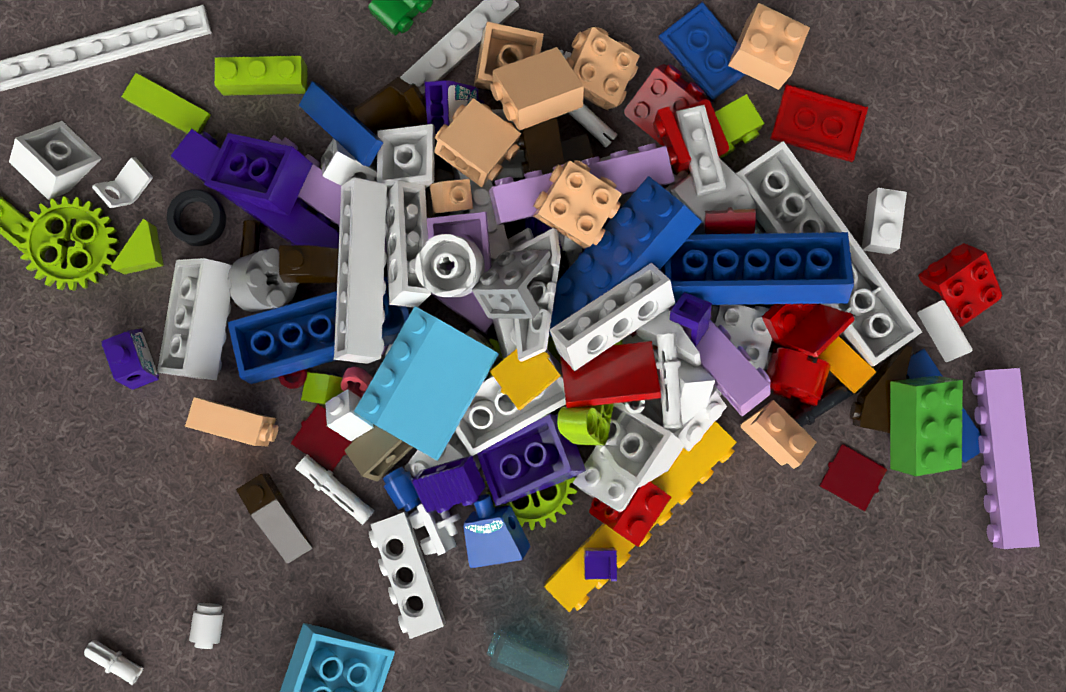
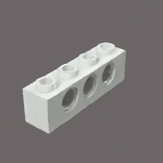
[385,181,431,307]
[550,263,675,371]
[369,512,446,639]

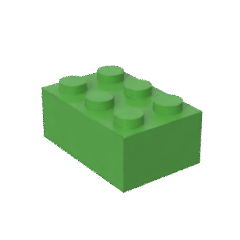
[890,376,963,476]

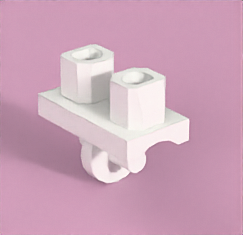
[408,504,461,556]

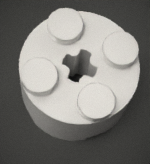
[415,234,485,297]

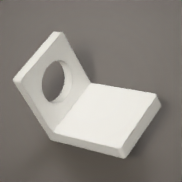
[92,157,153,208]

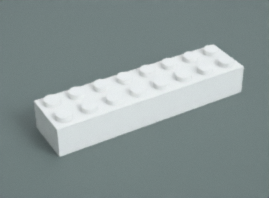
[736,141,922,367]

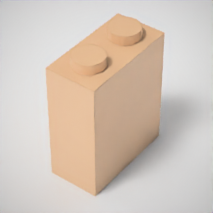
[490,47,584,131]
[185,397,278,446]

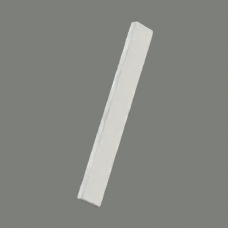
[0,5,212,92]

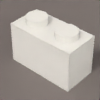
[862,188,907,255]

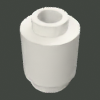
[189,603,224,649]

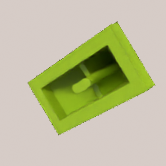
[111,219,164,274]
[301,372,344,405]

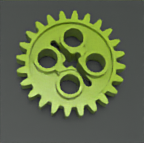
[18,196,119,291]
[484,477,577,530]

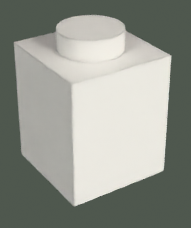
[325,389,374,441]

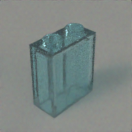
[486,628,569,692]

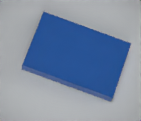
[658,1,746,102]

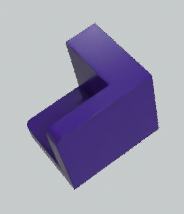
[669,292,712,347]
[584,547,617,581]

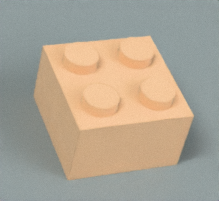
[728,3,810,90]
[474,22,544,90]

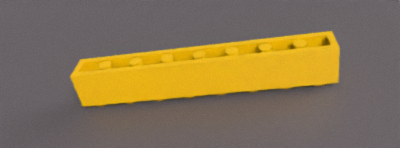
[544,421,737,612]

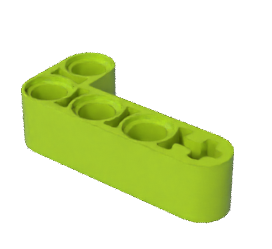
[557,340,623,446]

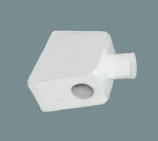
[321,138,377,186]

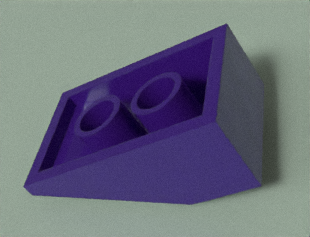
[204,133,313,216]
[477,414,586,506]

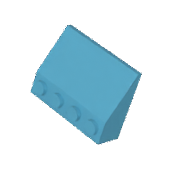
[354,306,499,461]
[280,623,395,692]

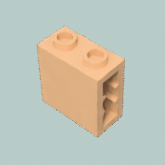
[566,27,640,110]
[434,98,521,187]
[533,160,622,248]

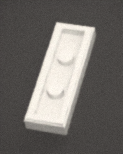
[675,105,727,196]

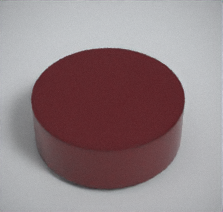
[278,369,308,389]

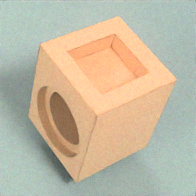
[430,179,473,214]

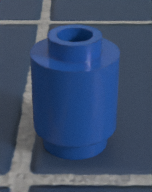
[383,466,421,512]

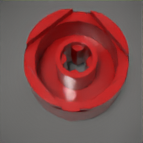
[766,348,831,406]

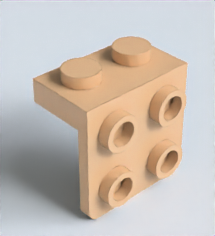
[741,400,817,469]

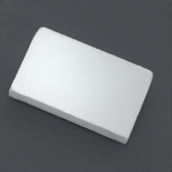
[917,300,972,362]

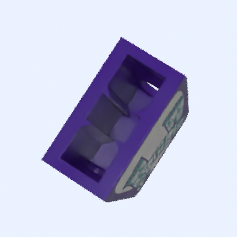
[425,80,485,136]
[101,329,159,390]

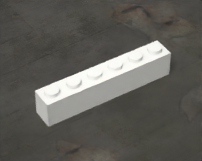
[334,177,389,364]

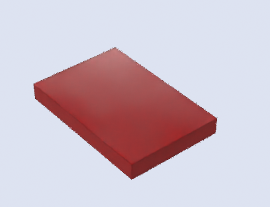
[770,84,868,162]
[560,341,661,409]

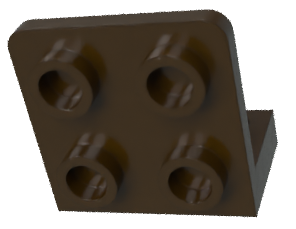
[354,77,427,136]

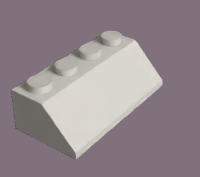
[157,258,232,380]
[455,350,566,456]

